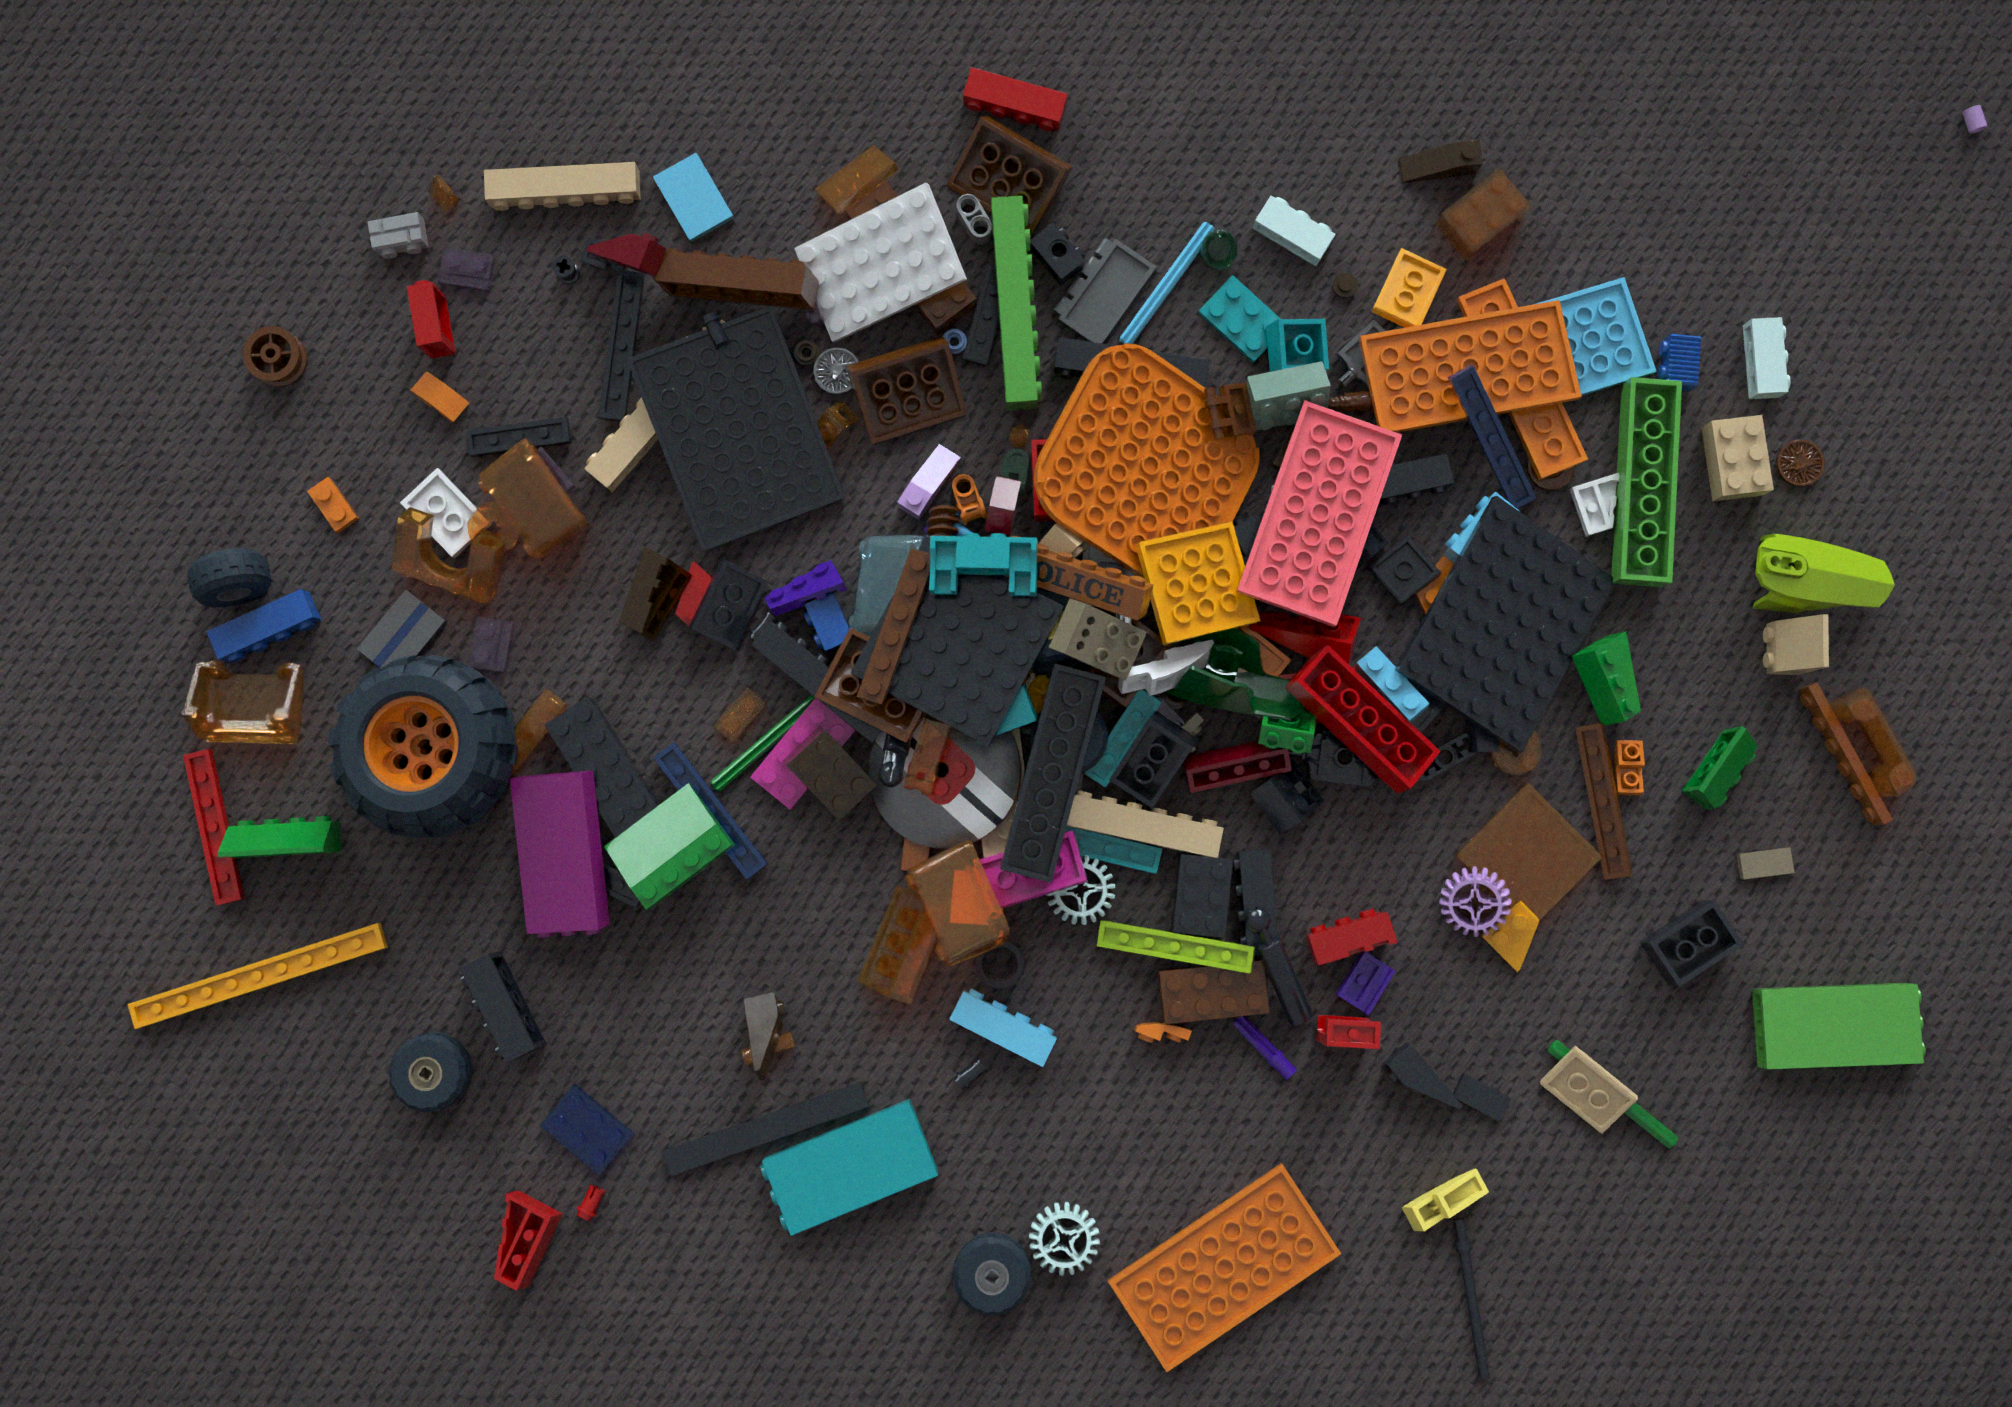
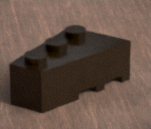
[619,546,692,641]

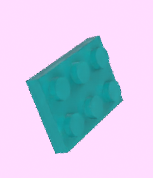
[1198,275,1281,363]

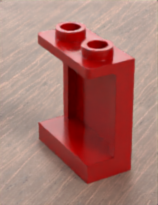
[1316,1015,1381,1049]

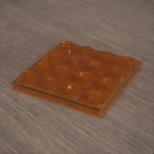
[1454,783,1602,920]

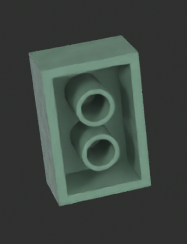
[1247,361,1331,431]

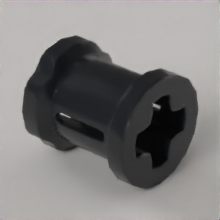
[552,255,580,284]

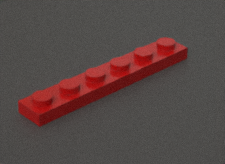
[183,749,245,906]

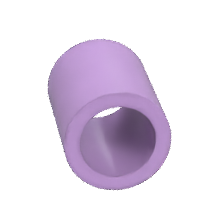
[1962,105,1988,134]

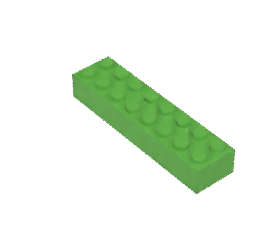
[991,196,1042,411]
[1612,377,1682,587]

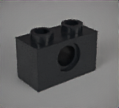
[1030,223,1085,286]

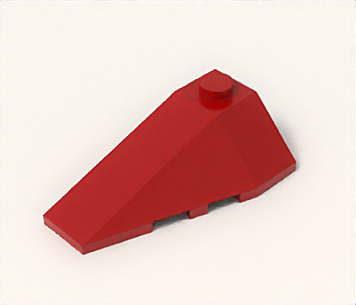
[1249,612,1361,665]

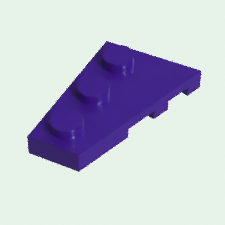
[764,560,848,617]

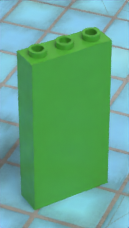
[1752,983,1926,1069]

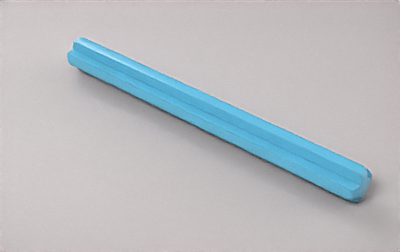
[1119,222,1214,344]

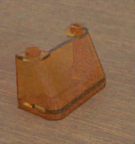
[477,437,591,559]
[182,661,304,744]
[1829,688,1916,797]
[905,839,1009,967]

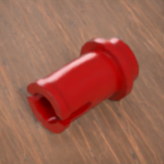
[576,1184,606,1221]

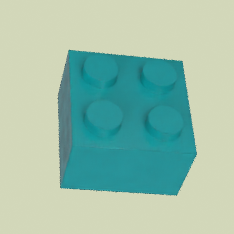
[1266,319,1329,372]

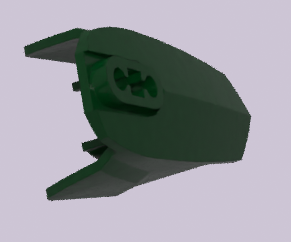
[1161,628,1305,721]

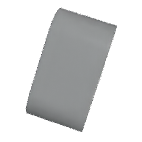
[957,194,992,245]

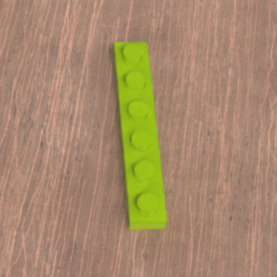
[1097,920,1255,973]

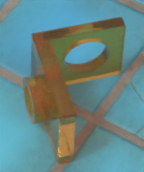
[817,401,860,449]

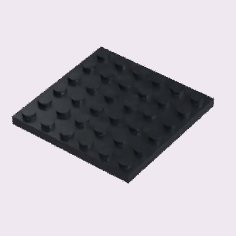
[851,536,1065,747]

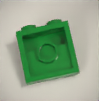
[1258,710,1316,753]

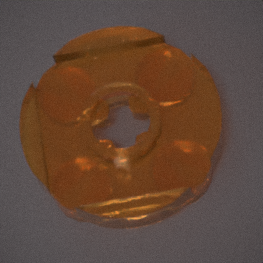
[467,502,520,554]
[1488,731,1541,775]

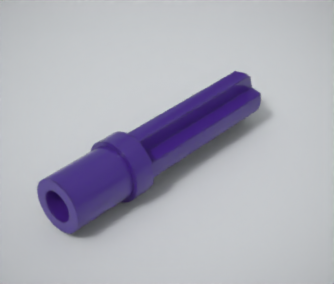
[1233,1016,1297,1080]

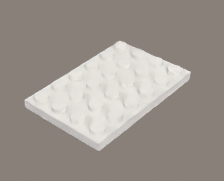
[794,183,967,342]

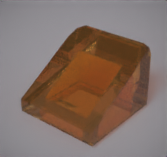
[430,174,459,212]

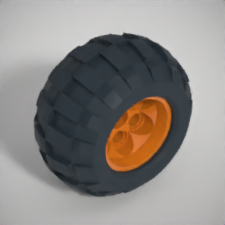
[328,655,518,838]

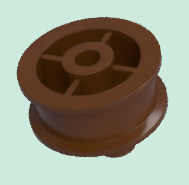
[243,326,307,387]

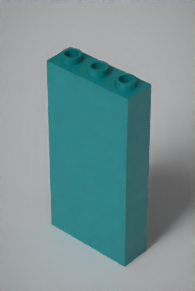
[760,1099,939,1236]

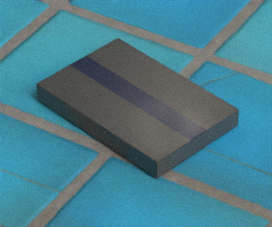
[357,589,447,668]

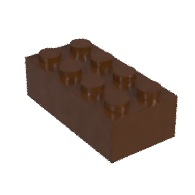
[1157,959,1269,1024]

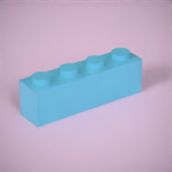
[949,988,1057,1067]

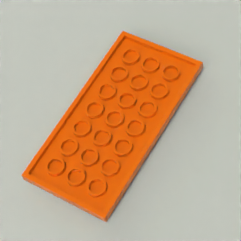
[1359,300,1582,433]
[1108,1163,1341,1372]

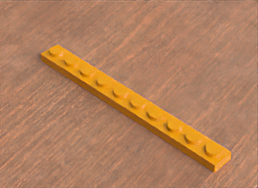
[128,923,388,1029]

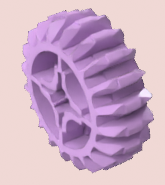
[1439,866,1512,937]

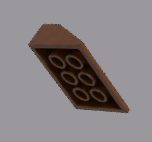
[946,116,1073,236]
[846,336,967,444]
[814,627,926,743]

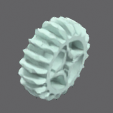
[1047,855,1115,925]
[1029,1202,1100,1275]

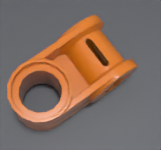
[952,474,987,526]

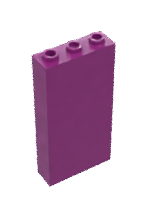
[510,770,610,938]

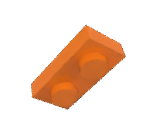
[307,477,359,533]

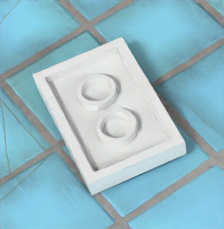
[400,468,492,558]

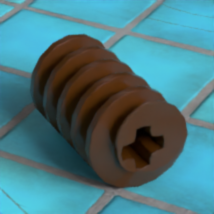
[926,505,962,537]

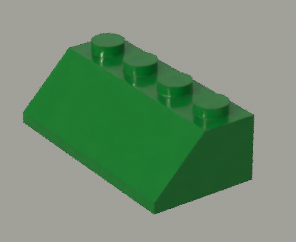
[218,816,341,858]

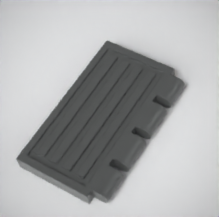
[1053,238,1157,344]

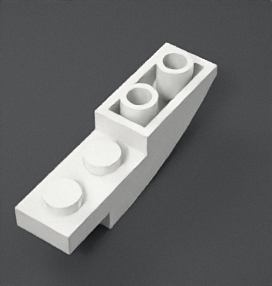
[1118,640,1214,696]

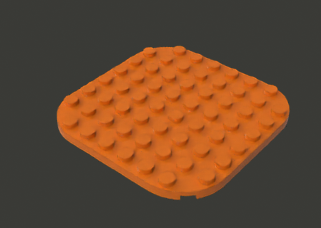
[1034,343,1260,578]

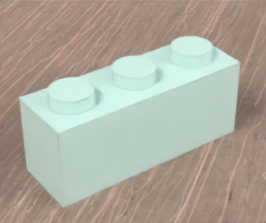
[1252,196,1335,266]
[1743,317,1791,399]

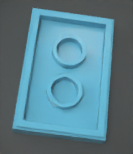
[653,153,734,242]

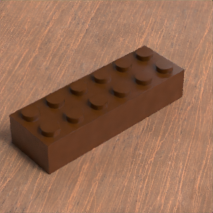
[845,180,977,336]
[654,248,819,310]

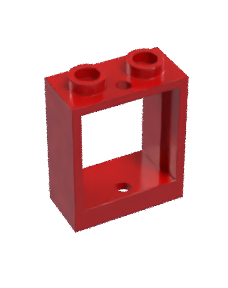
[407,280,456,359]

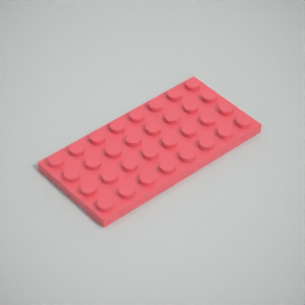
[1236,400,1402,627]

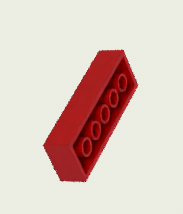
[1285,645,1441,794]

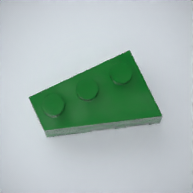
[1572,631,1641,725]

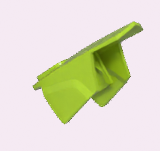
[1753,534,1895,613]

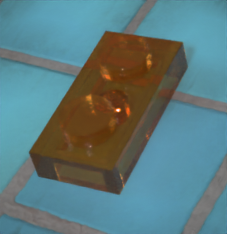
[714,688,767,743]

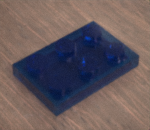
[540,1084,635,1176]

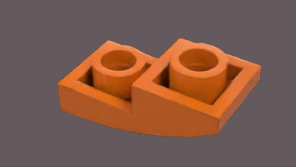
[410,371,469,423]
[1614,740,1645,796]
[1134,1022,1192,1043]

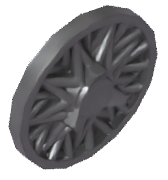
[813,347,858,395]

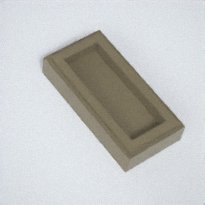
[1736,847,1795,879]

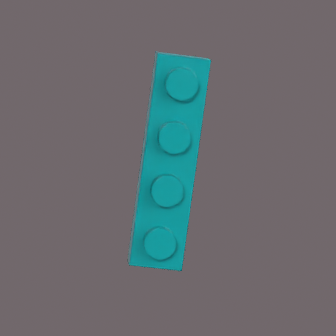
[1084,689,1162,788]
[1065,826,1162,874]

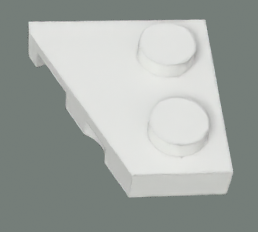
[1569,473,1620,537]

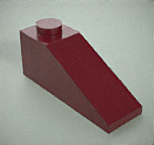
[586,233,666,277]

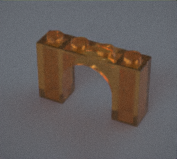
[392,507,506,604]

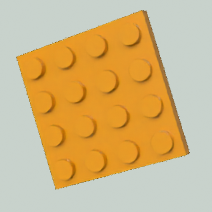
[1135,522,1260,645]

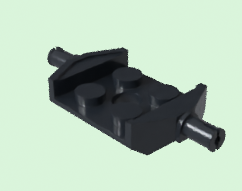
[1288,729,1378,788]

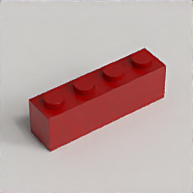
[963,67,1068,131]

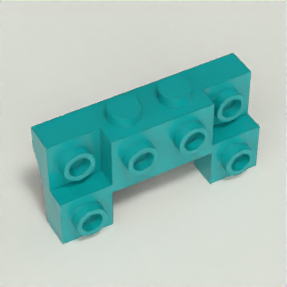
[929,533,1038,596]

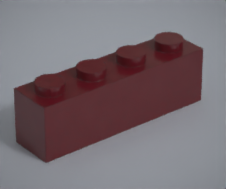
[1183,740,1292,793]

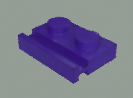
[1336,951,1396,1015]

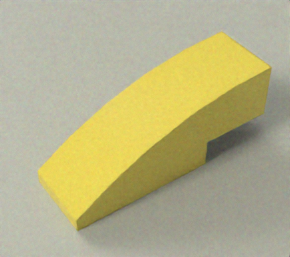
[1402,1169,1489,1231]

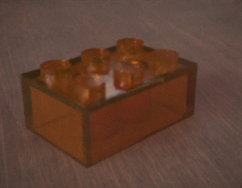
[1435,168,1532,261]

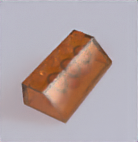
[858,885,950,1004]

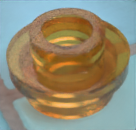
[1009,423,1029,449]

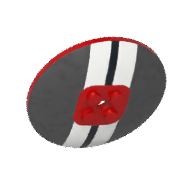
[869,714,1021,848]

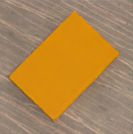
[1371,248,1447,328]

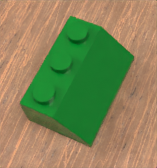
[1681,726,1758,810]

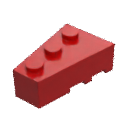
[1305,908,1398,965]
[494,1191,563,1291]

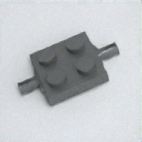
[1336,320,1402,391]

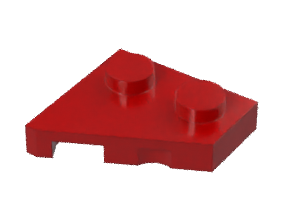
[675,561,712,632]

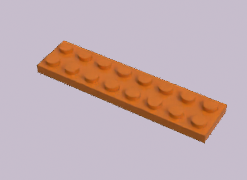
[1457,278,1588,481]

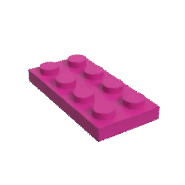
[750,698,855,809]
[974,831,1088,912]

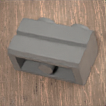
[368,212,429,259]

